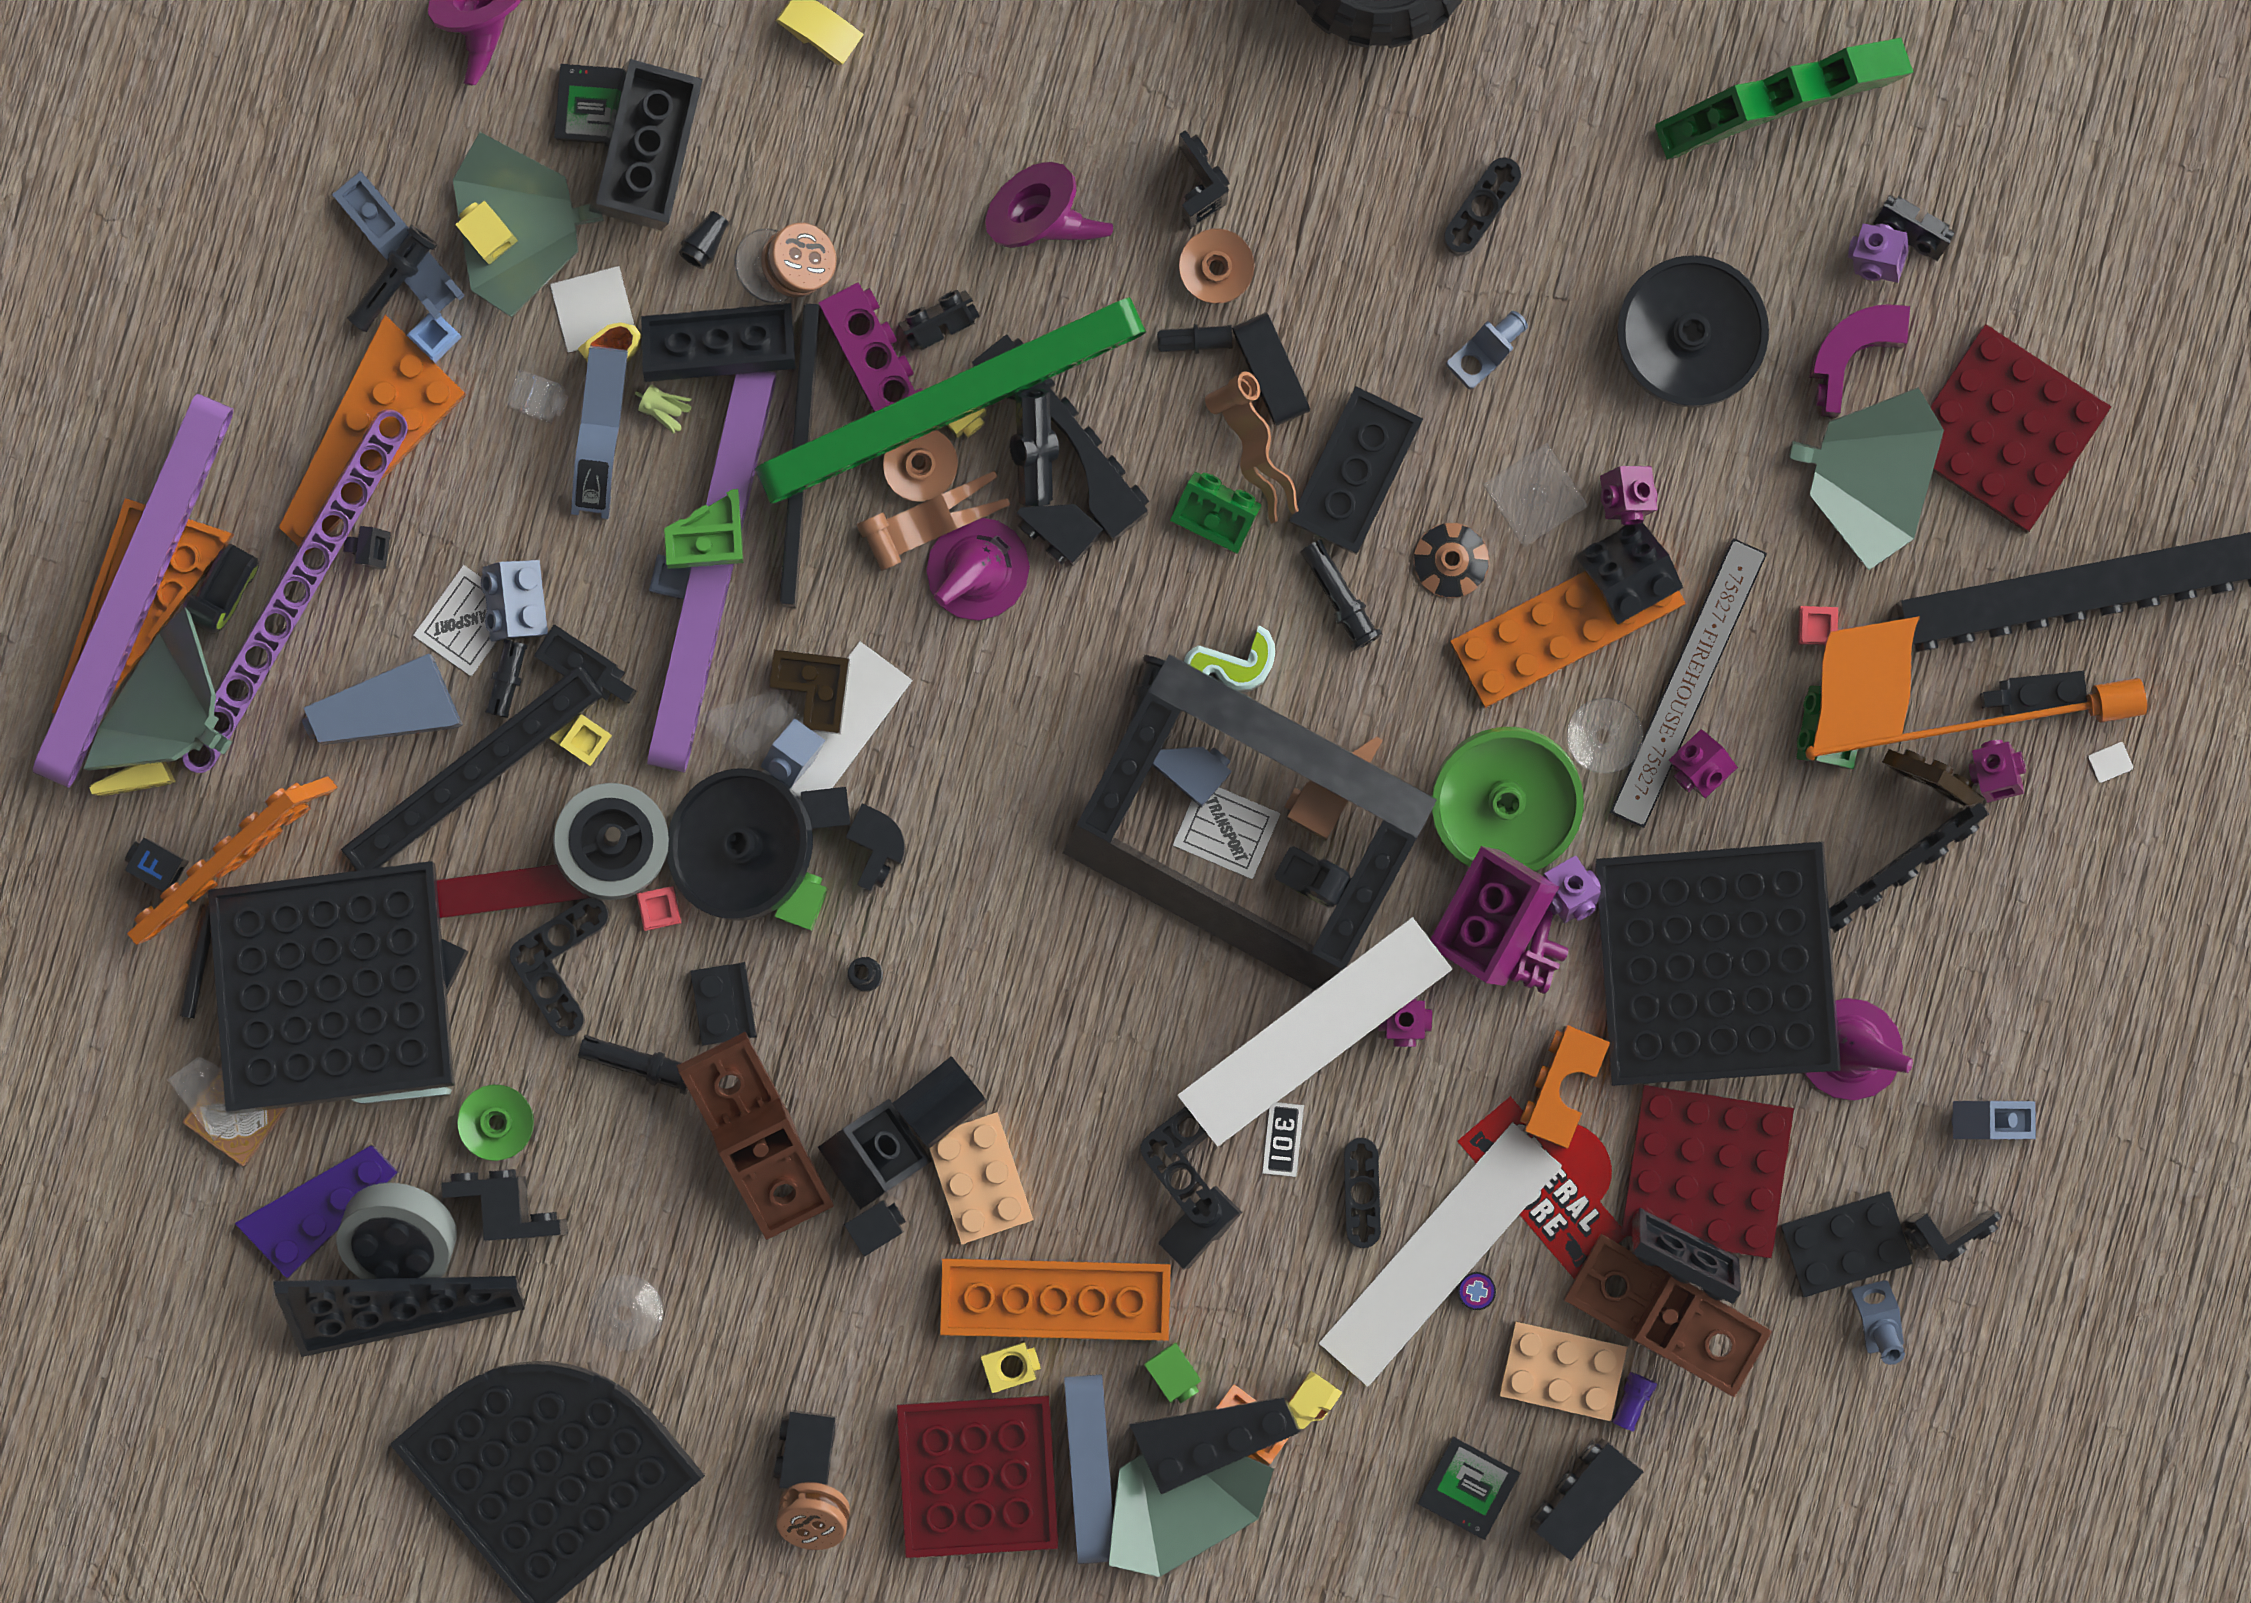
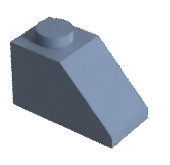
[1152,747,1232,808]
[1951,1101,2036,1139]

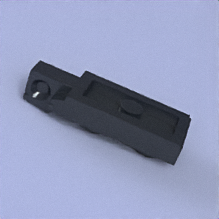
[534,624,637,704]
[1980,671,2087,715]

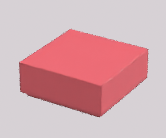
[1798,606,1838,646]
[636,886,682,931]

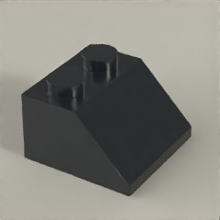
[818,1099,932,1210]

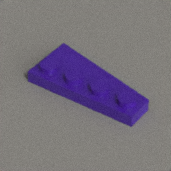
[235,1145,399,1278]

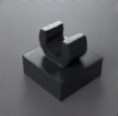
[343,526,391,569]

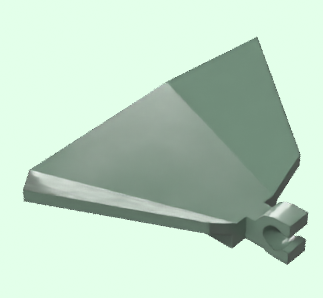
[453,132,604,318]
[1789,387,1944,570]
[84,607,232,771]
[1108,1419,1274,1577]

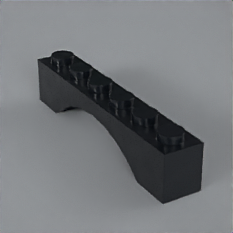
[971,334,1149,542]

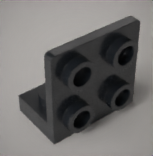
[1179,130,1230,229]

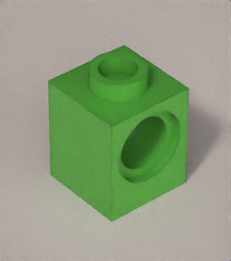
[775,872,828,931]
[1144,1342,1201,1404]

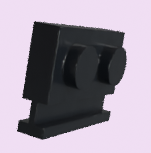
[691,962,757,1046]

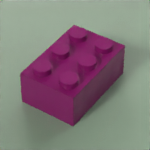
[1430,846,1559,986]

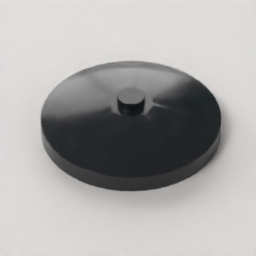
[1617,255,1769,407]
[667,768,813,921]

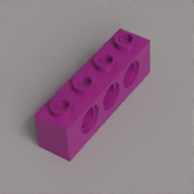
[818,282,923,412]

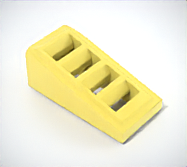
[89,762,175,796]

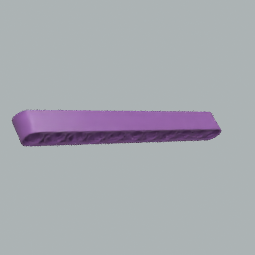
[647,371,777,773]
[33,394,234,788]
[182,409,408,773]

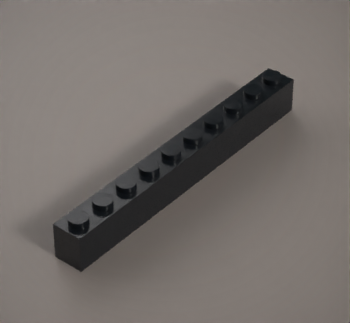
[1896,532,2251,653]

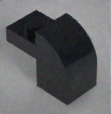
[846,803,906,893]

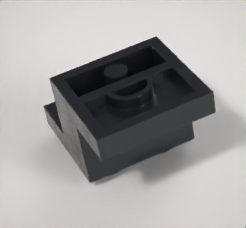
[441,1169,568,1241]

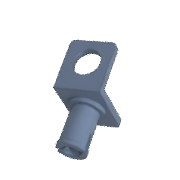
[1446,311,1528,390]
[1852,1280,1905,1365]

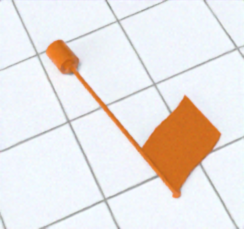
[1805,616,2147,761]

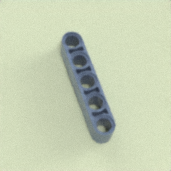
[1064,1374,1113,1564]

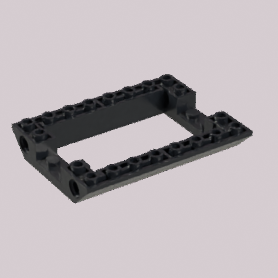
[1063,654,1437,990]

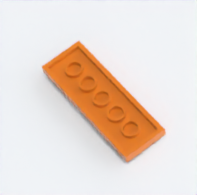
[1450,571,1686,709]
[940,1258,1171,1341]

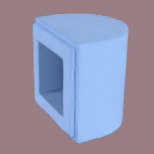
[407,312,462,363]

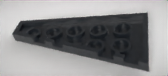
[1829,802,1989,933]
[273,1276,525,1357]

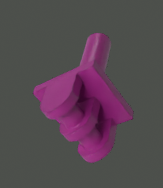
[1509,910,1568,994]

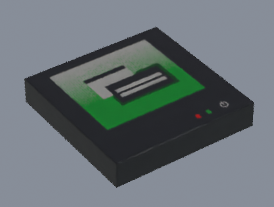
[554,64,622,144]
[1417,1436,1520,1540]

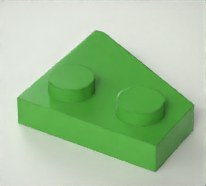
[664,489,744,569]

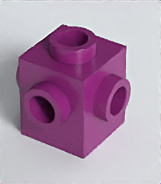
[1600,466,1658,525]
[1669,729,1738,798]
[1968,740,2026,803]
[1378,998,1432,1047]

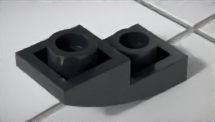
[1158,1186,1242,1269]

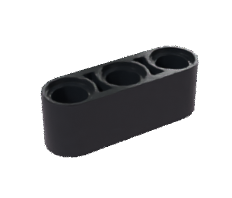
[1232,312,1311,426]

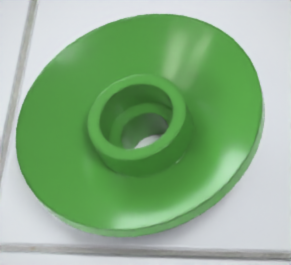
[457,1085,534,1161]

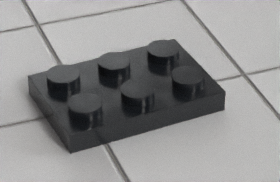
[1780,1191,1913,1297]
[1632,1208,1741,1304]

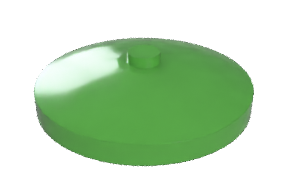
[1432,727,1584,871]

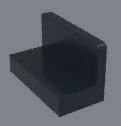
[892,1056,987,1148]

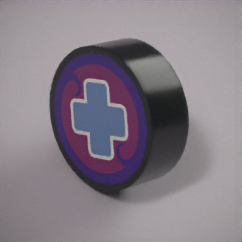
[1457,1272,1496,1310]

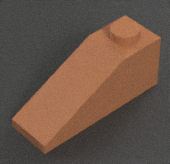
[1284,736,1383,841]

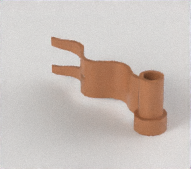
[1205,372,1299,524]
[856,471,1010,571]

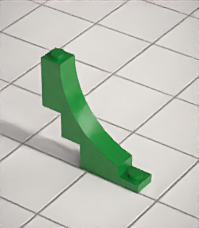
[1654,38,1914,160]

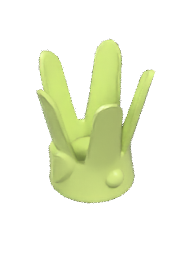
[635,385,692,434]

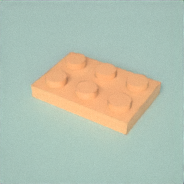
[929,1112,1034,1245]
[1499,1321,1627,1421]

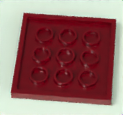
[1930,324,2112,533]
[1620,1085,1794,1259]
[897,1395,1058,1558]

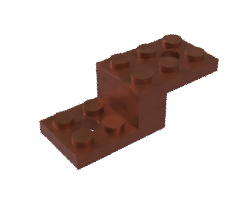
[677,1032,834,1240]
[1563,1234,1772,1398]

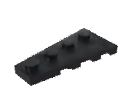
[1130,1396,1301,1494]

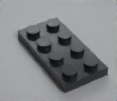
[641,303,796,382]
[1289,386,1423,555]

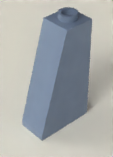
[302,654,463,745]

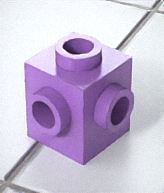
[1848,224,1909,283]
[1543,856,1601,924]

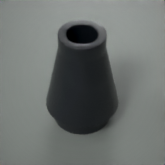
[679,211,729,269]

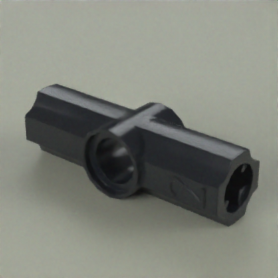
[1009,388,1059,506]

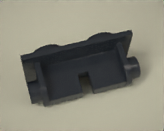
[1873,195,1955,261]
[899,290,980,351]

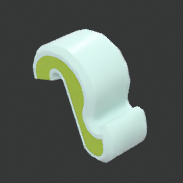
[1184,625,1275,692]

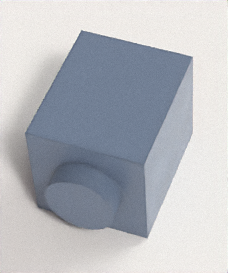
[760,719,825,788]

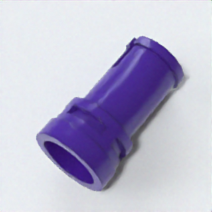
[1611,1372,1658,1432]

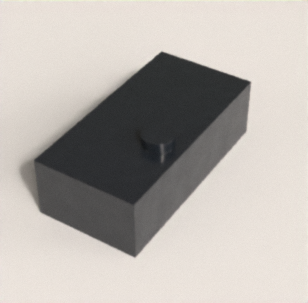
[589,59,703,231]

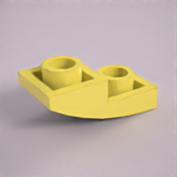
[775,0,863,65]

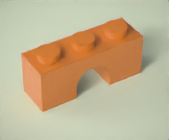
[1520,1025,1610,1148]

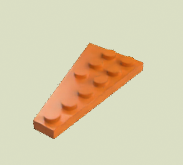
[279,315,467,555]
[51,498,234,714]
[127,776,338,945]

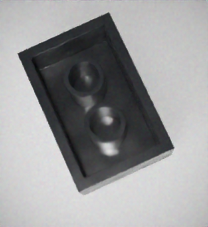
[1530,1438,1644,1561]

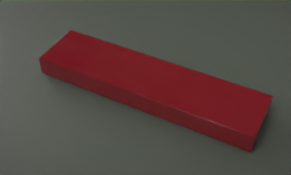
[437,864,591,918]

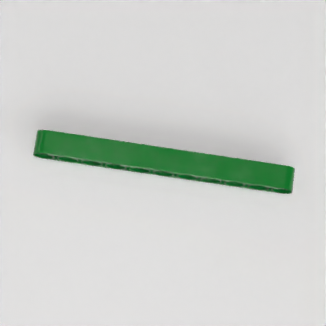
[755,297,1146,504]

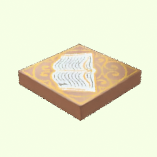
[182,1068,288,1167]

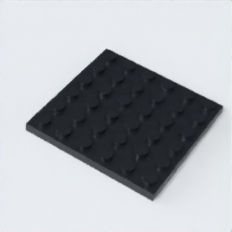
[1596,841,1841,1086]
[208,861,455,1115]

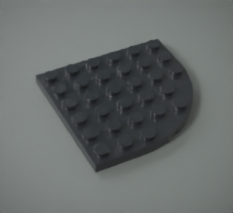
[390,1361,705,1603]

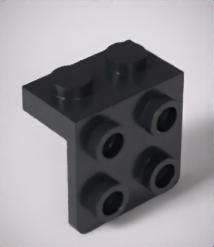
[1577,522,1683,624]
[1903,1210,2002,1262]

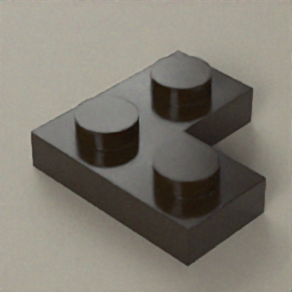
[769,650,850,735]
[1882,749,1984,807]

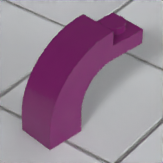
[1809,305,1910,418]

